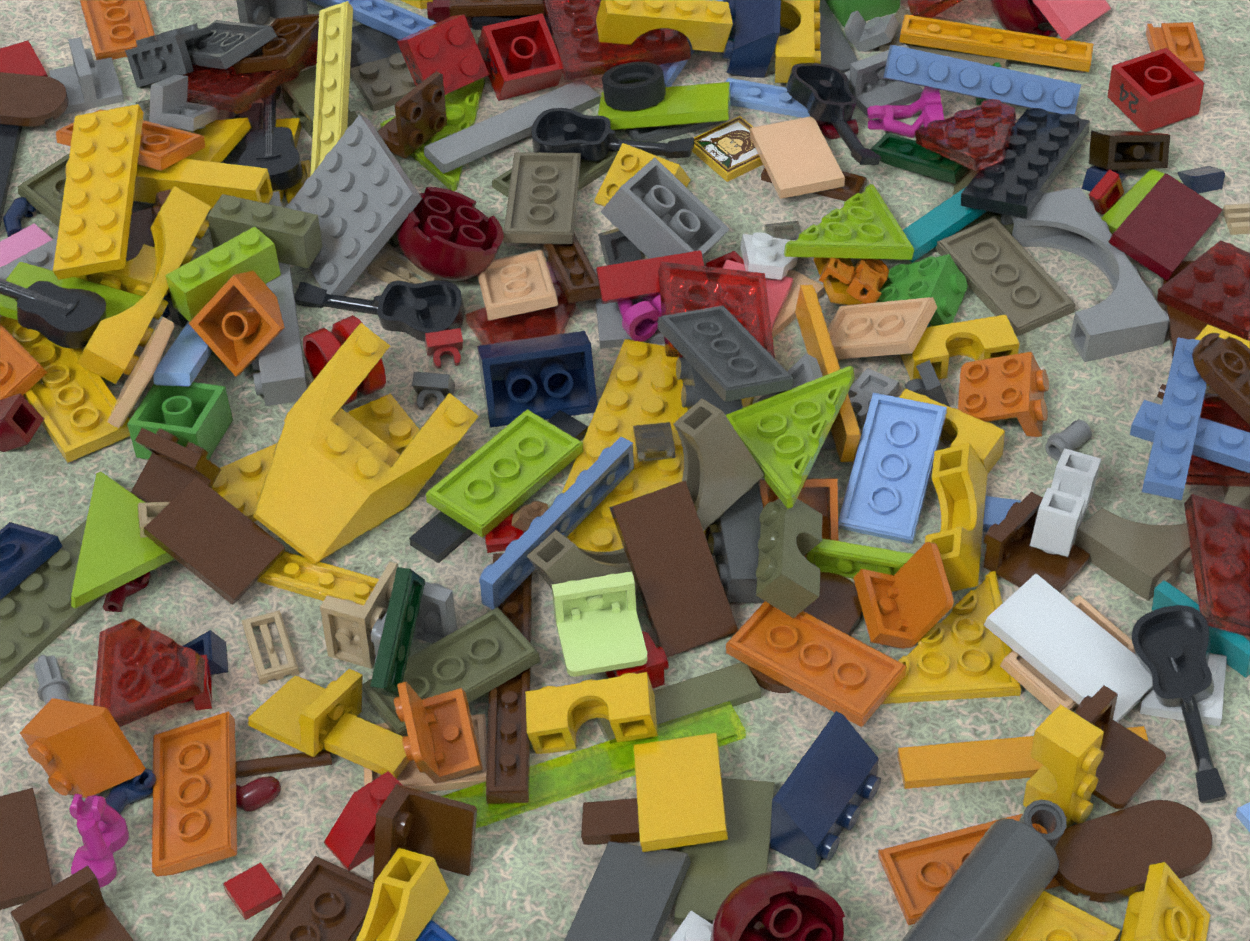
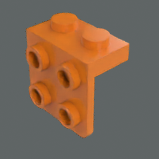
[958,352,1049,437]
[853,542,954,649]
[394,682,483,784]

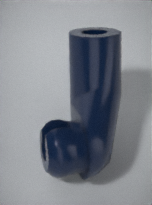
[3,197,36,237]

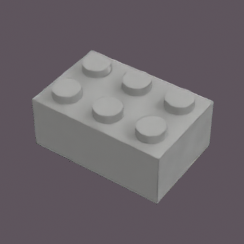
[601,157,729,259]

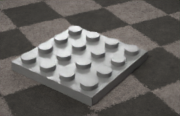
[285,114,422,296]

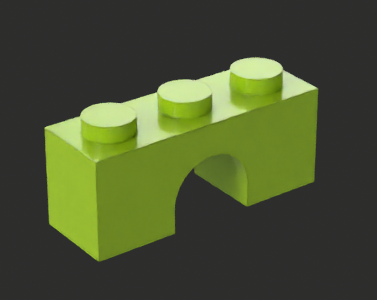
[166,226,281,322]

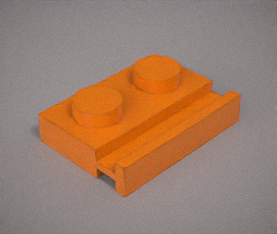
[1146,22,1205,71]

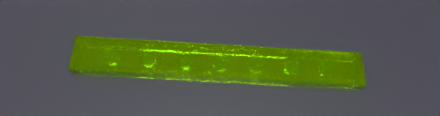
[441,700,746,829]

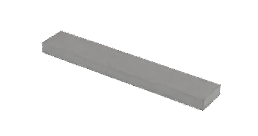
[424,79,600,174]

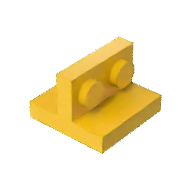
[1120,862,1211,941]

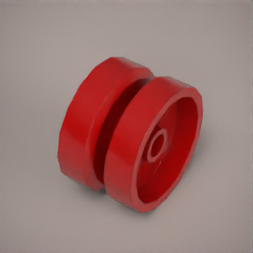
[303,315,386,406]

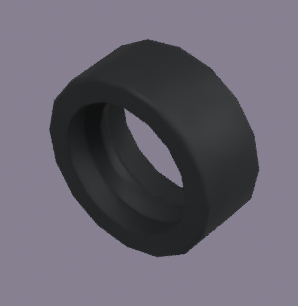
[602,62,666,111]

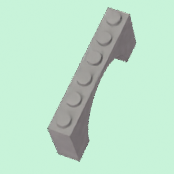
[1001,187,1170,362]

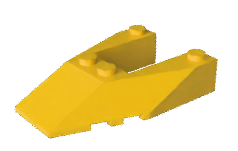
[253,323,478,565]

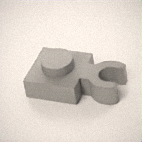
[848,368,899,426]

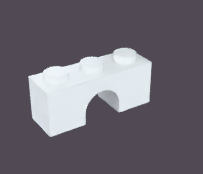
[1030,448,1101,557]

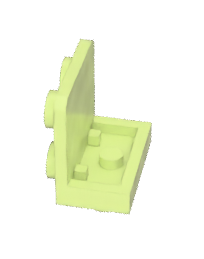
[552,571,648,677]

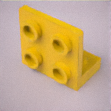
[594,143,691,207]
[248,669,363,757]

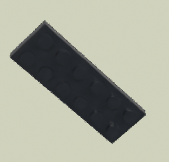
[961,108,1090,219]

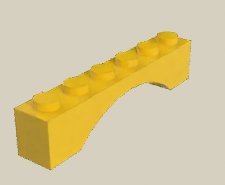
[77,186,211,384]
[356,848,450,941]

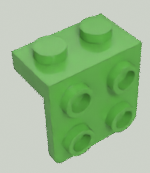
[876,254,968,326]

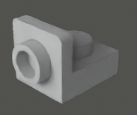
[844,11,899,52]

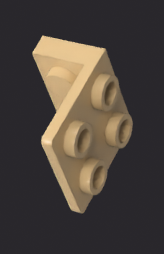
[320,561,399,669]

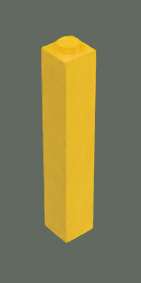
[65,159,273,210]

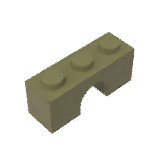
[207,194,323,268]
[756,498,823,618]

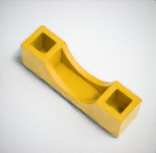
[596,0,733,52]
[775,0,821,83]
[925,442,988,592]

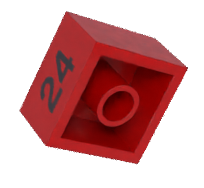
[477,13,564,101]
[397,14,489,95]
[1107,47,1204,132]

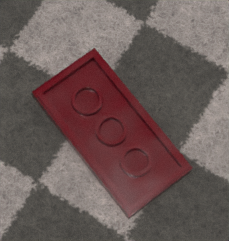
[1108,173,1223,280]

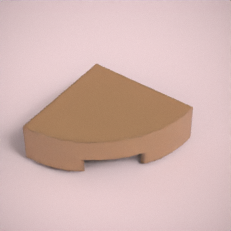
[512,501,548,532]

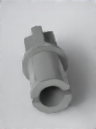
[34,655,70,705]

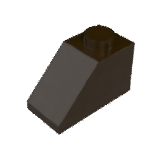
[1089,130,1170,169]

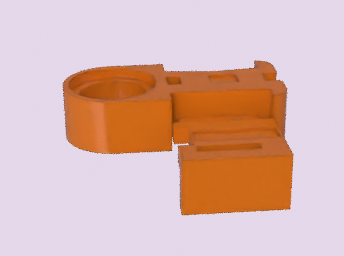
[819,257,889,304]

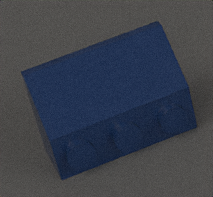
[722,0,781,78]
[477,331,598,428]
[770,711,881,870]

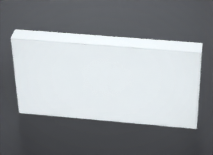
[984,574,1153,723]

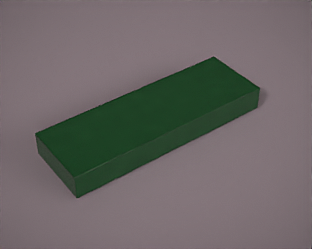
[870,133,973,184]
[370,567,426,697]

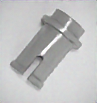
[1045,419,1092,461]

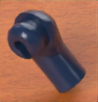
[105,768,156,814]

